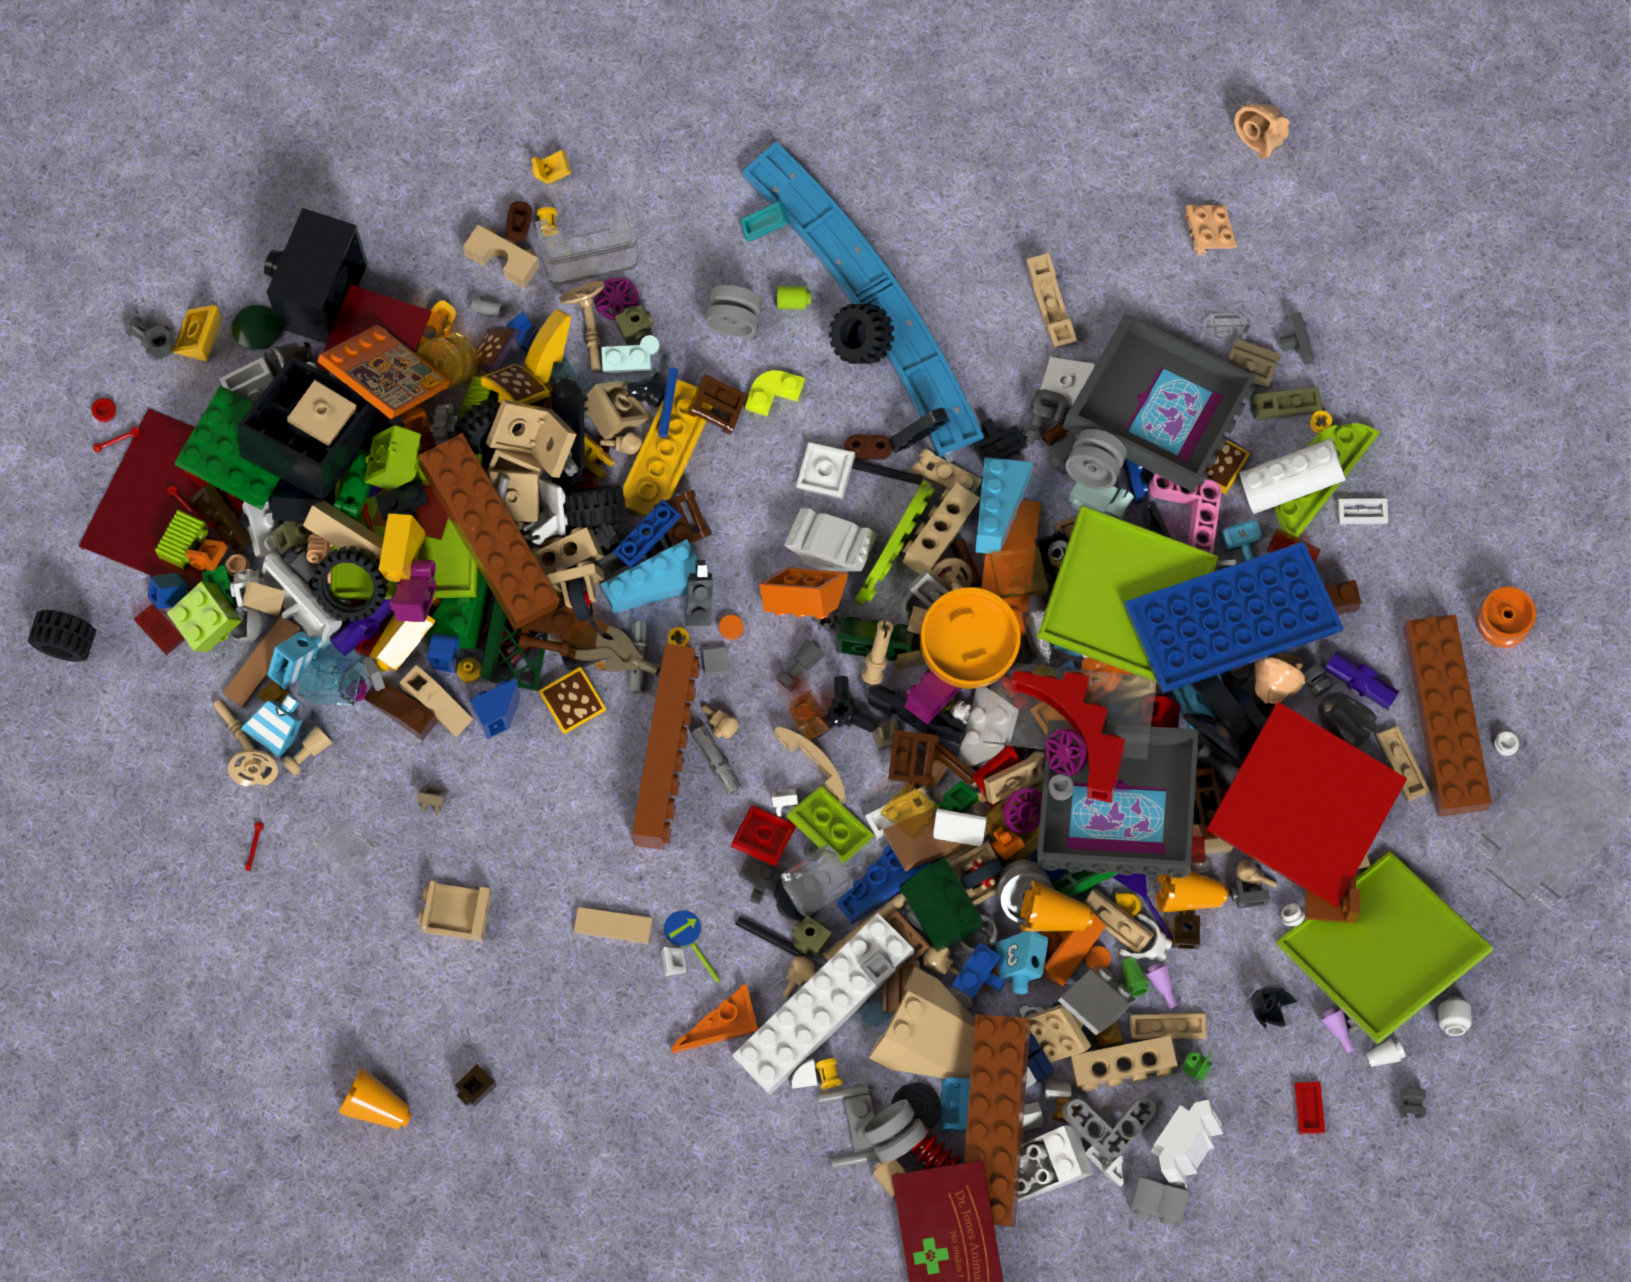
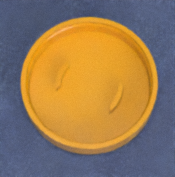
[920,587,1021,689]

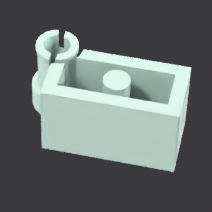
[602,335,660,374]
[1069,483,1134,520]

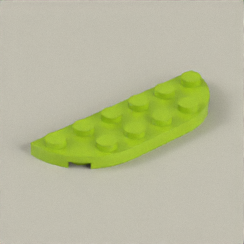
[1274,423,1380,543]
[854,479,935,606]

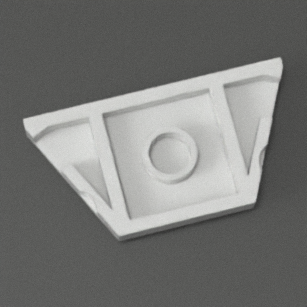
[958,687,1019,768]

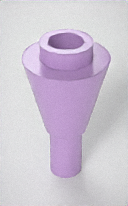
[1145,962,1178,1009]
[1320,1006,1355,1053]

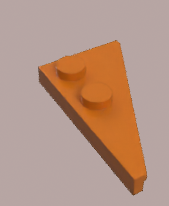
[671,984,758,1054]

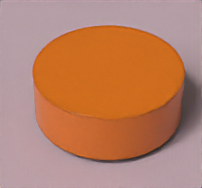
[719,615,743,640]
[1085,946,1111,970]

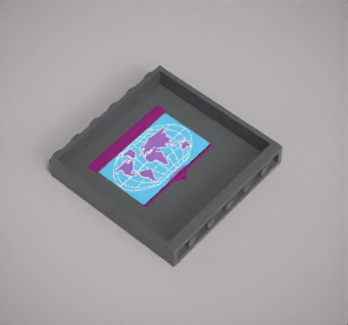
[1062,313,1255,492]
[1037,721,1199,878]

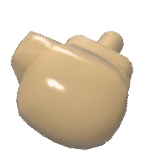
[600,433,643,455]
[702,705,739,739]
[1236,859,1278,888]
[923,946,961,976]
[783,956,816,998]

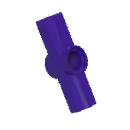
[330,599,393,657]
[1325,651,1399,710]

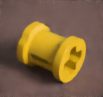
[537,207,559,237]
[815,1058,843,1090]

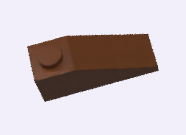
[364,683,438,741]
[1194,767,1221,840]

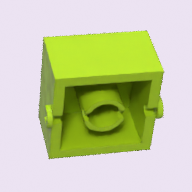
[364,425,421,491]
[167,581,242,652]

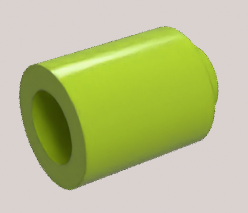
[777,285,811,310]

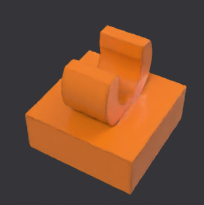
[990,827,1025,861]

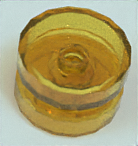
[416,332,478,390]

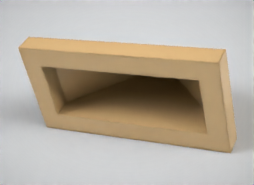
[242,581,286,617]

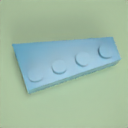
[975,457,1033,555]
[600,539,699,613]

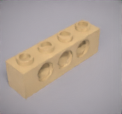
[902,483,980,574]
[531,527,604,577]
[1070,1035,1177,1092]

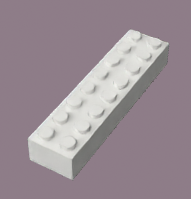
[732,913,915,1095]

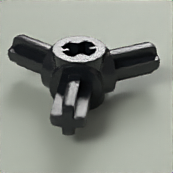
[810,676,878,738]

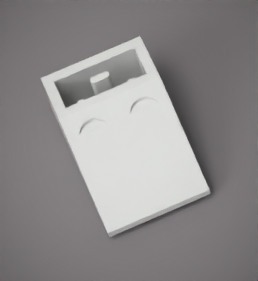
[1017,1126,1094,1202]

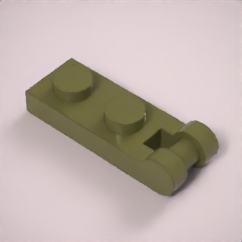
[1251,387,1322,421]

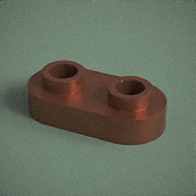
[504,201,533,242]
[844,434,892,460]

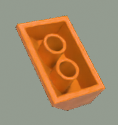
[760,567,848,619]
[1037,909,1106,986]

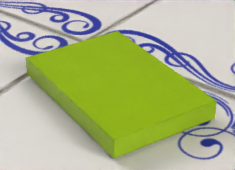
[787,785,875,867]

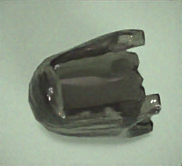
[1318,692,1377,748]

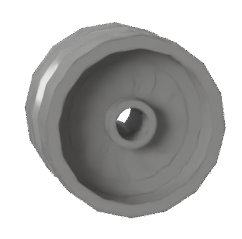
[705,285,762,338]
[1066,429,1127,490]
[996,860,1054,924]
[861,1100,928,1163]

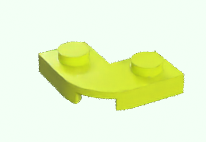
[745,370,805,416]

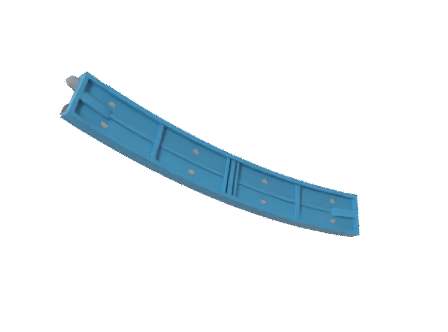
[742,141,984,464]

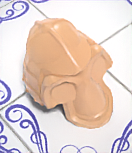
[1234,104,1290,159]
[1255,652,1305,704]

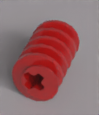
[910,1127,960,1169]

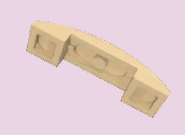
[1026,253,1077,348]
[774,727,846,805]

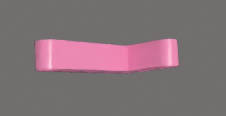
[1147,474,1221,554]

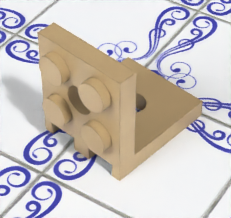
[486,399,577,478]

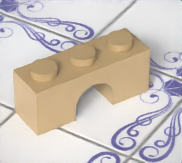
[463,225,540,289]

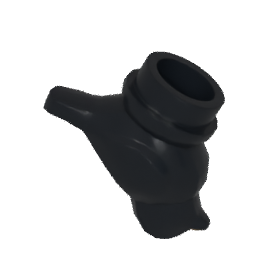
[625,372,665,408]

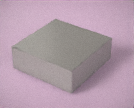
[703,647,730,675]
[362,656,385,691]
[860,950,896,986]

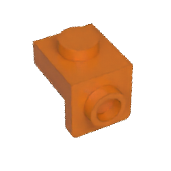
[185,539,227,571]

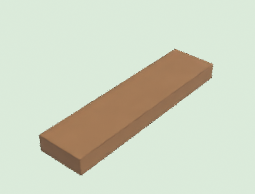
[223,616,302,708]

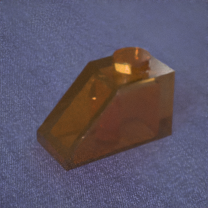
[789,689,830,740]

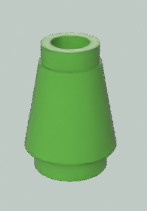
[1121,957,1150,997]

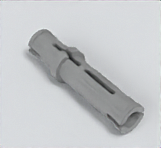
[691,726,742,796]

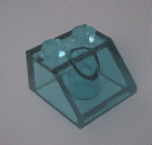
[297,656,364,705]

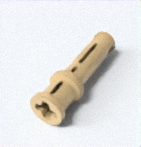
[862,621,893,685]

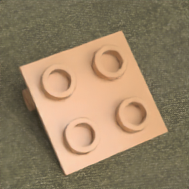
[1185,205,1237,255]
[307,533,333,584]

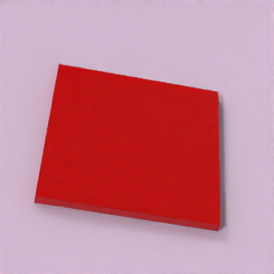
[1205,702,1407,907]

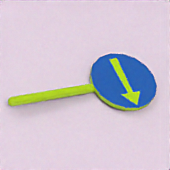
[664,911,720,983]

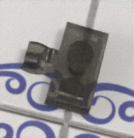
[739,855,794,905]

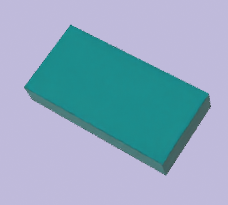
[740,201,789,242]

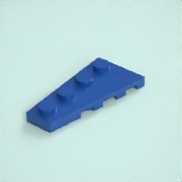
[836,845,932,925]

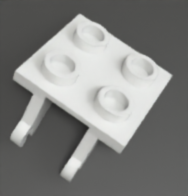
[522,478,568,544]

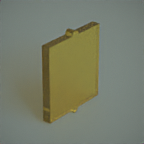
[894,650,927,671]
[880,783,940,838]

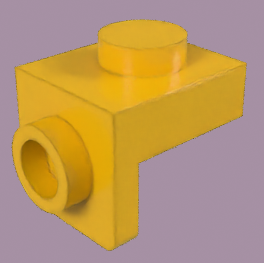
[531,150,572,184]

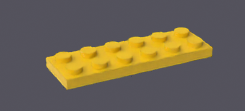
[623,379,714,517]

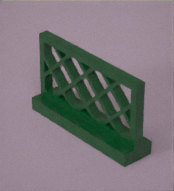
[478,596,548,692]

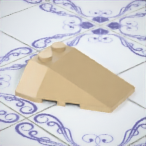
[868,967,975,1079]

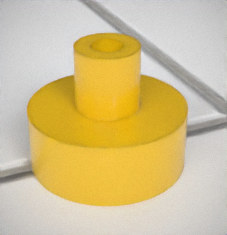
[457,658,481,683]

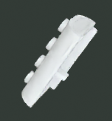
[1239,438,1346,514]
[260,552,342,650]

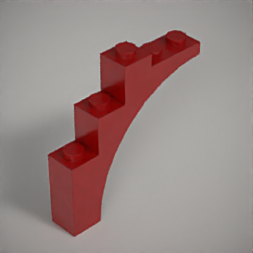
[1012,671,1125,803]

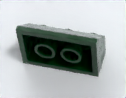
[837,617,914,663]
[900,857,983,952]

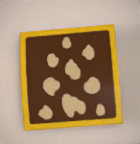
[481,364,550,405]
[1205,440,1251,495]
[538,667,607,734]

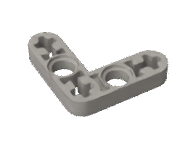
[1062,1097,1156,1159]

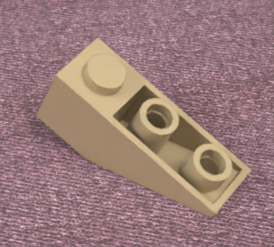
[399,665,473,738]

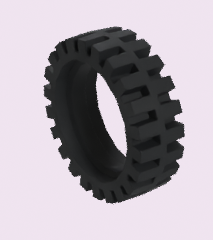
[312,546,389,622]

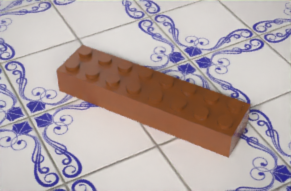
[418,433,560,630]
[1403,614,1492,817]
[632,644,700,850]
[964,1014,1031,1227]

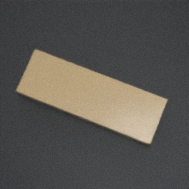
[1375,725,1430,802]
[1083,888,1154,954]
[574,907,653,944]
[1129,1013,1207,1040]

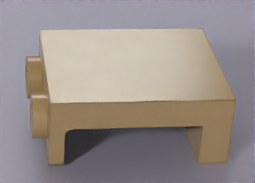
[418,880,492,942]

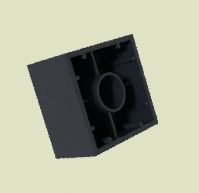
[264,208,368,344]
[238,356,377,501]

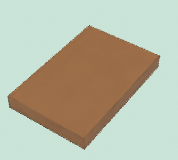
[883,810,971,872]

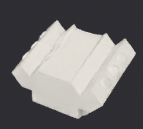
[784,508,877,572]
[1151,1100,1224,1189]

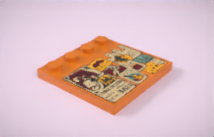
[317,324,450,419]

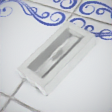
[1338,498,1388,524]

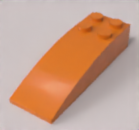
[981,499,1041,639]

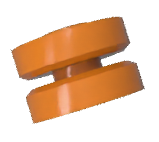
[1476,586,1537,648]

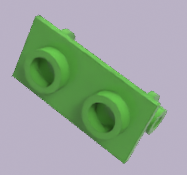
[1182,1052,1213,1085]

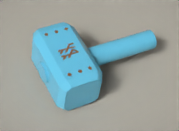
[1220,520,1262,561]

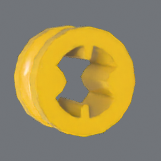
[1310,410,1332,434]
[667,627,690,647]

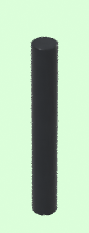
[852,460,922,485]
[736,916,805,957]

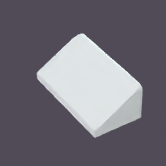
[933,809,987,847]

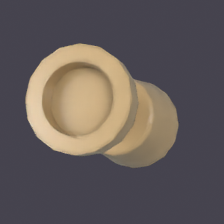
[280,726,333,777]

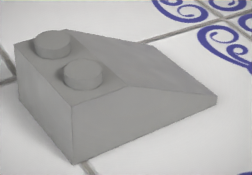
[1058,965,1135,1035]

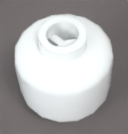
[1438,996,1472,1036]

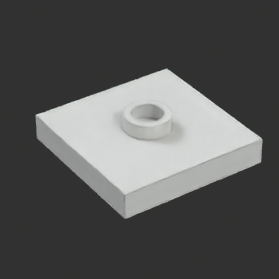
[1040,357,1096,408]
[796,442,856,499]

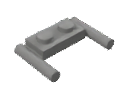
[817,1084,880,1169]

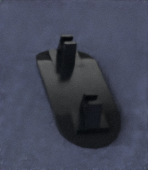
[552,378,589,494]

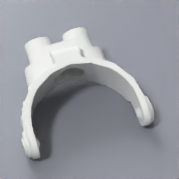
[1119,914,1173,963]

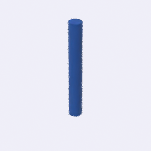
[658,367,678,438]

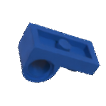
[427,632,459,673]

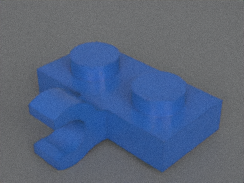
[952,942,1005,1000]

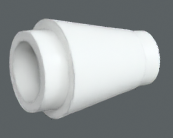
[1366,1038,1406,1067]

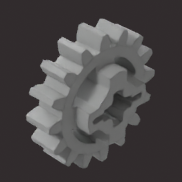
[431,404,461,446]

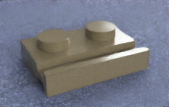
[1227,338,1281,388]

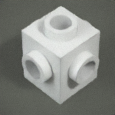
[230,569,266,607]

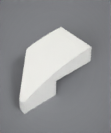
[1085,1142,1124,1187]

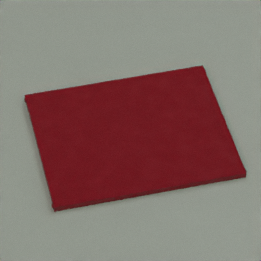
[79,409,244,591]

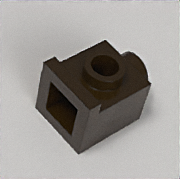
[1173,910,1200,949]
[455,1064,496,1107]

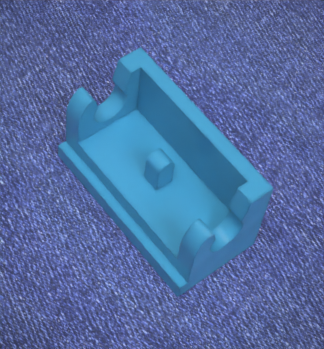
[940,1078,971,1133]

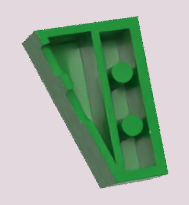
[424,570,492,650]

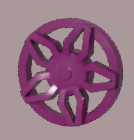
[594,278,639,321]
[1046,729,1087,776]
[1003,787,1042,834]

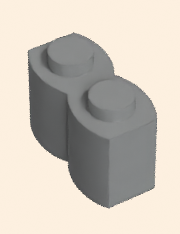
[1131,1178,1189,1227]

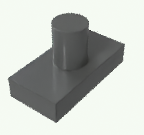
[1279,312,1315,365]

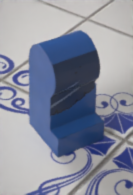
[506,311,539,352]

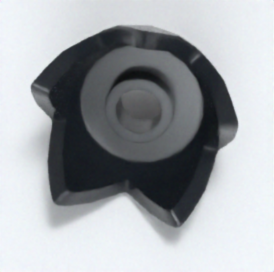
[1034,530,1069,574]
[1251,986,1297,1029]

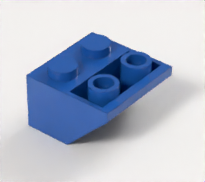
[470,679,521,739]

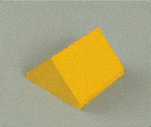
[172,305,222,362]

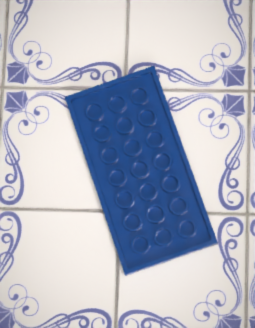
[1124,542,1344,694]

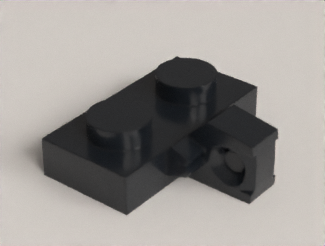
[973,418,1027,467]
[375,479,430,521]

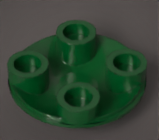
[232,305,280,350]

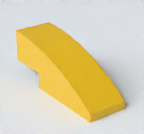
[523,309,572,384]

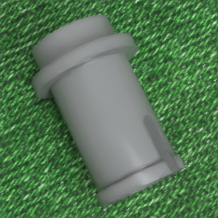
[471,296,502,318]

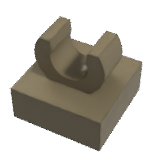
[873,719,899,750]
[418,786,448,815]

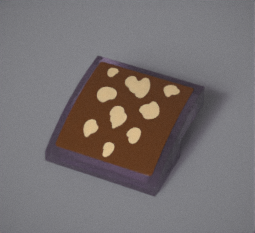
[466,326,520,374]

